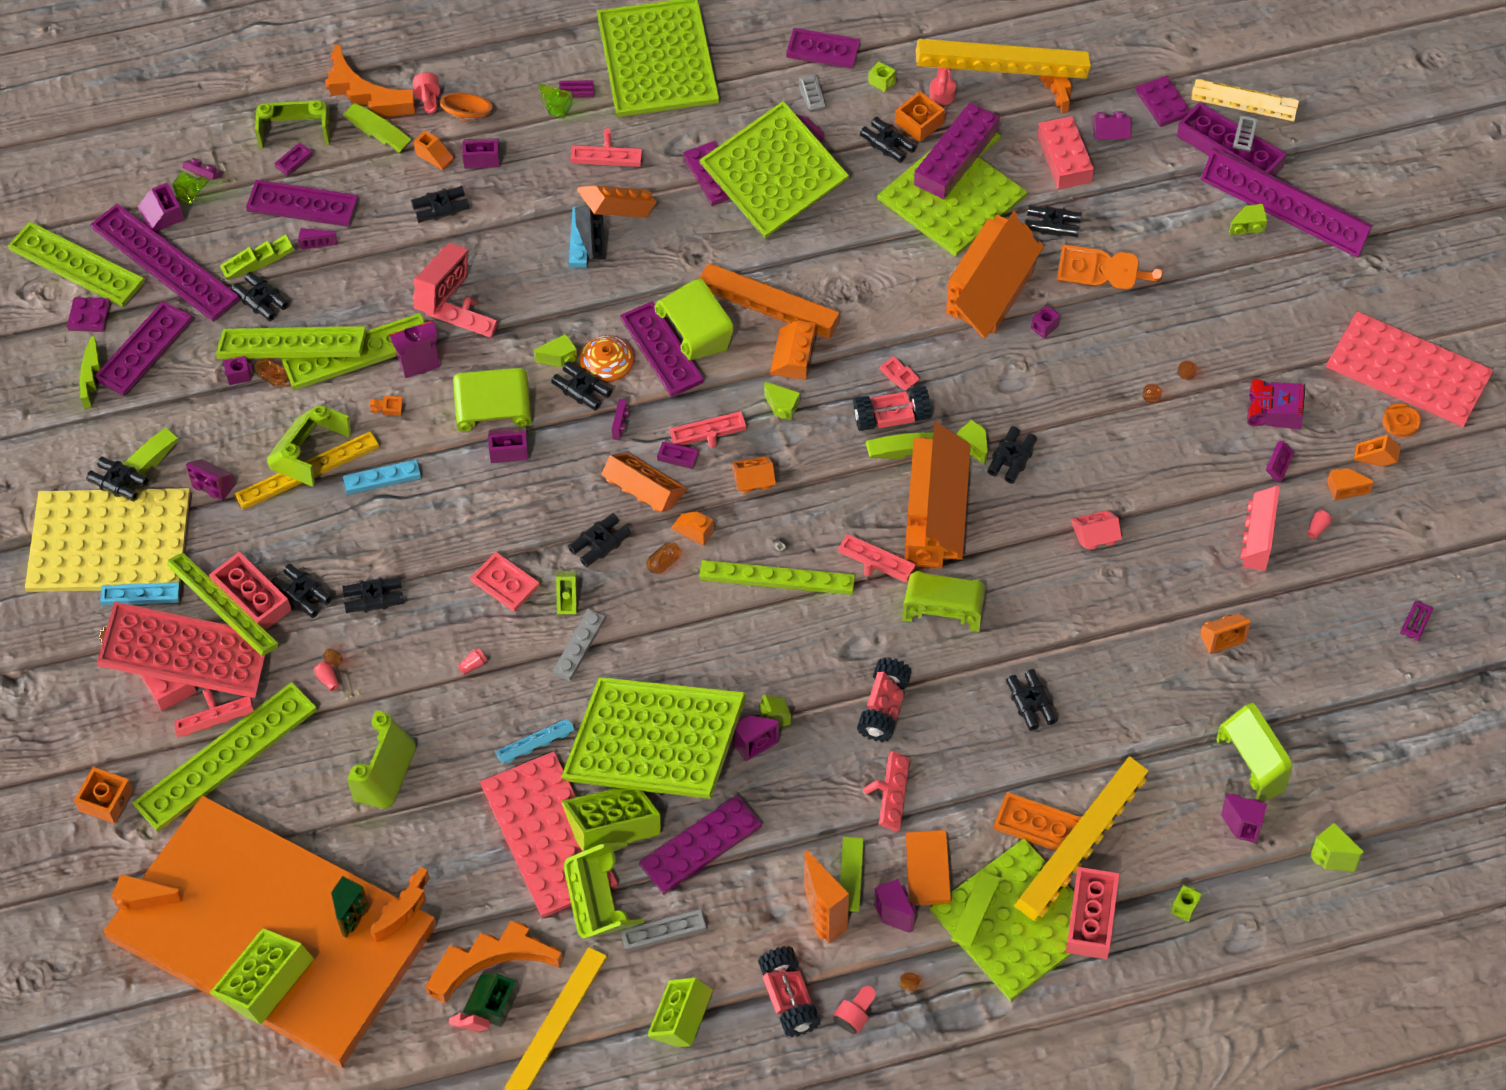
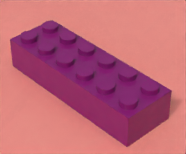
[914,102,1000,199]
[1177,102,1286,177]

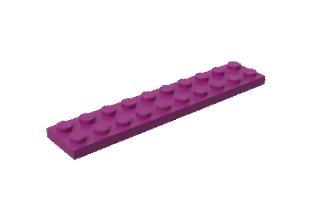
[1201,147,1373,258]
[90,203,240,322]

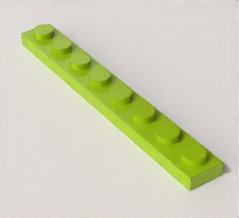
[167,553,278,656]
[699,560,855,595]

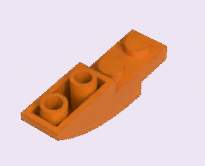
[1039,75,1072,113]
[371,867,430,942]

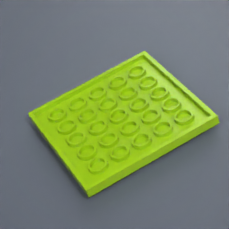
[700,101,849,238]
[877,149,1028,257]
[930,839,1074,1002]

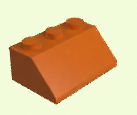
[770,320,816,380]

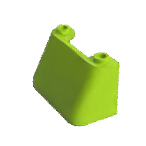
[655,278,733,361]
[453,368,532,432]
[902,571,986,632]
[347,710,416,809]

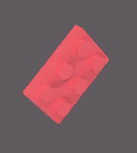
[470,552,540,612]

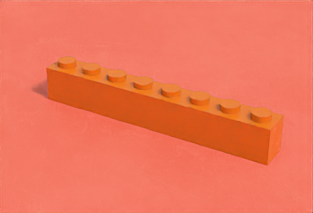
[699,263,839,339]

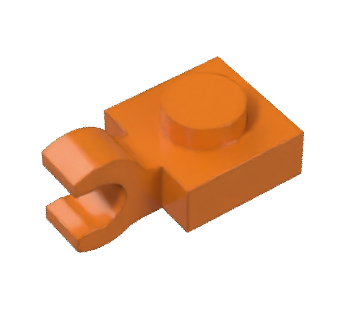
[370,396,403,416]

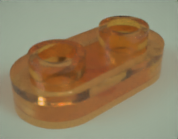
[254,359,288,387]
[646,542,681,574]

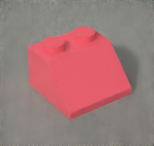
[1071,510,1122,549]

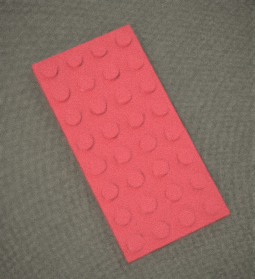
[1326,311,1494,427]
[97,601,270,698]
[480,752,618,919]

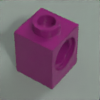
[1031,305,1060,339]
[224,356,253,385]

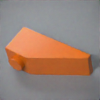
[111,874,182,910]

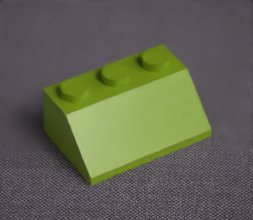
[647,978,713,1047]

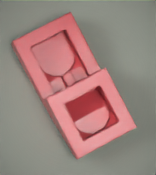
[879,356,920,391]

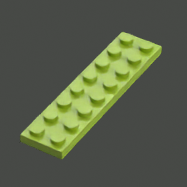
[8,222,145,307]
[281,313,425,391]
[216,326,367,359]

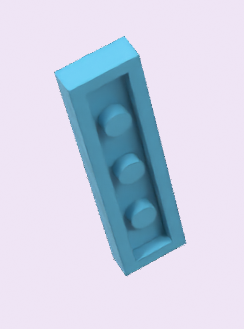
[569,207,588,268]
[343,460,421,495]
[100,582,180,606]
[495,719,574,763]

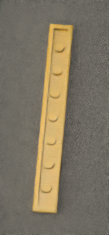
[234,431,380,510]
[505,947,607,1090]

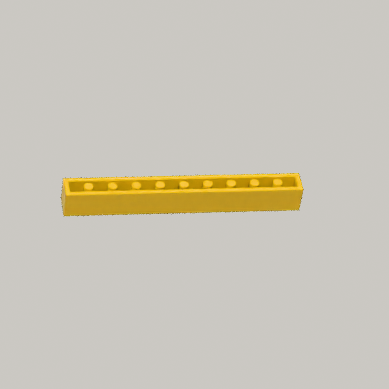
[915,39,1091,79]
[1014,756,1149,921]

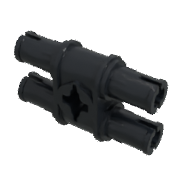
[860,117,917,163]
[411,185,470,223]
[1025,205,1082,238]
[231,272,289,322]
[551,361,613,411]
[987,426,1037,484]
[86,456,150,502]
[568,513,631,568]
[270,563,333,618]
[342,576,404,614]
[1006,669,1058,731]

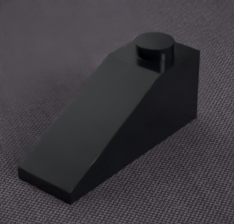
[575,205,606,260]

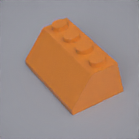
[577,186,656,218]
[601,452,687,512]

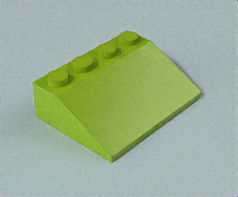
[562,788,660,851]
[210,928,314,1024]

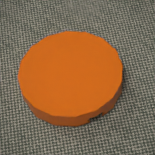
[1382,403,1421,437]

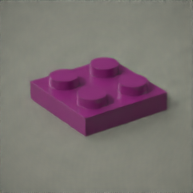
[67,297,111,332]

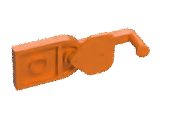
[1057,244,1163,289]

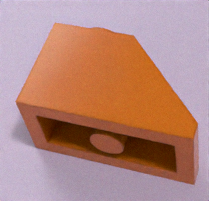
[1354,435,1401,467]
[1327,468,1373,500]
[671,512,714,546]

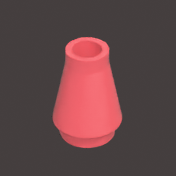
[1307,510,1332,539]
[458,648,488,675]
[314,661,340,691]

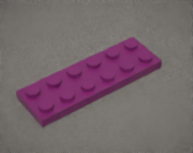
[246,180,359,227]
[94,301,193,396]
[620,301,704,398]
[639,795,762,895]

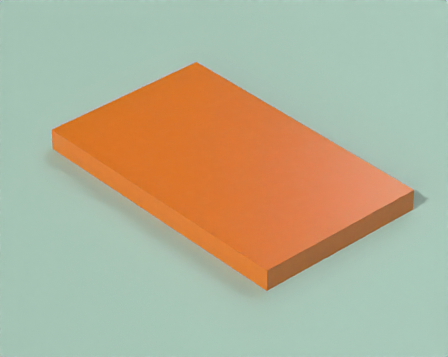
[103,796,437,1067]

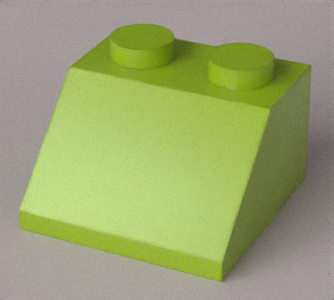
[1310,823,1364,872]

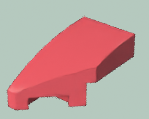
[449,1013,490,1032]

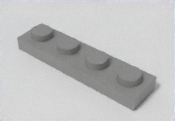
[553,609,605,682]
[620,909,706,952]

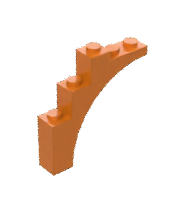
[325,44,415,117]
[425,921,563,1004]

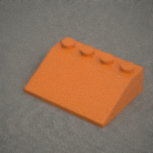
[804,850,849,944]

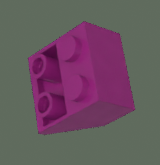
[1091,112,1131,140]
[462,138,500,169]
[138,182,184,232]
[488,427,528,463]
[186,459,236,501]
[1221,794,1267,843]
[874,879,916,933]

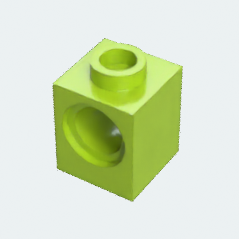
[869,61,896,92]
[1170,885,1202,922]

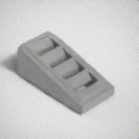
[799,75,826,112]
[1233,115,1258,152]

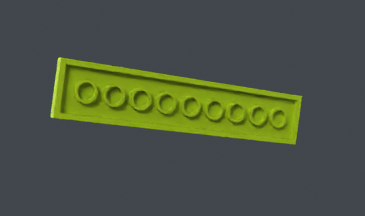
[132,682,317,833]

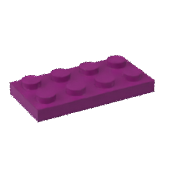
[786,28,860,69]
[683,141,731,206]

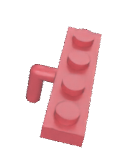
[570,129,642,167]
[426,297,499,338]
[669,411,746,448]
[838,534,916,583]
[174,688,254,738]
[863,751,910,832]

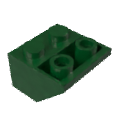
[331,876,369,938]
[463,973,519,1027]

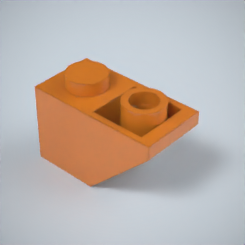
[414,130,454,171]

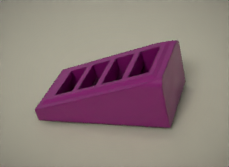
[298,228,338,249]

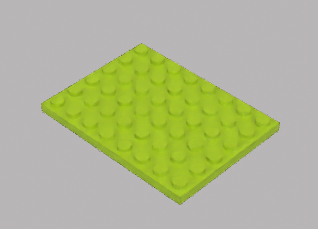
[597,0,719,118]
[561,677,746,799]

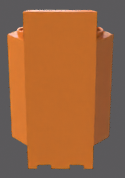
[946,211,1044,339]
[904,420,971,568]

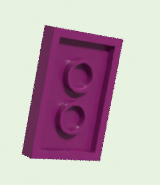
[1136,75,1191,127]

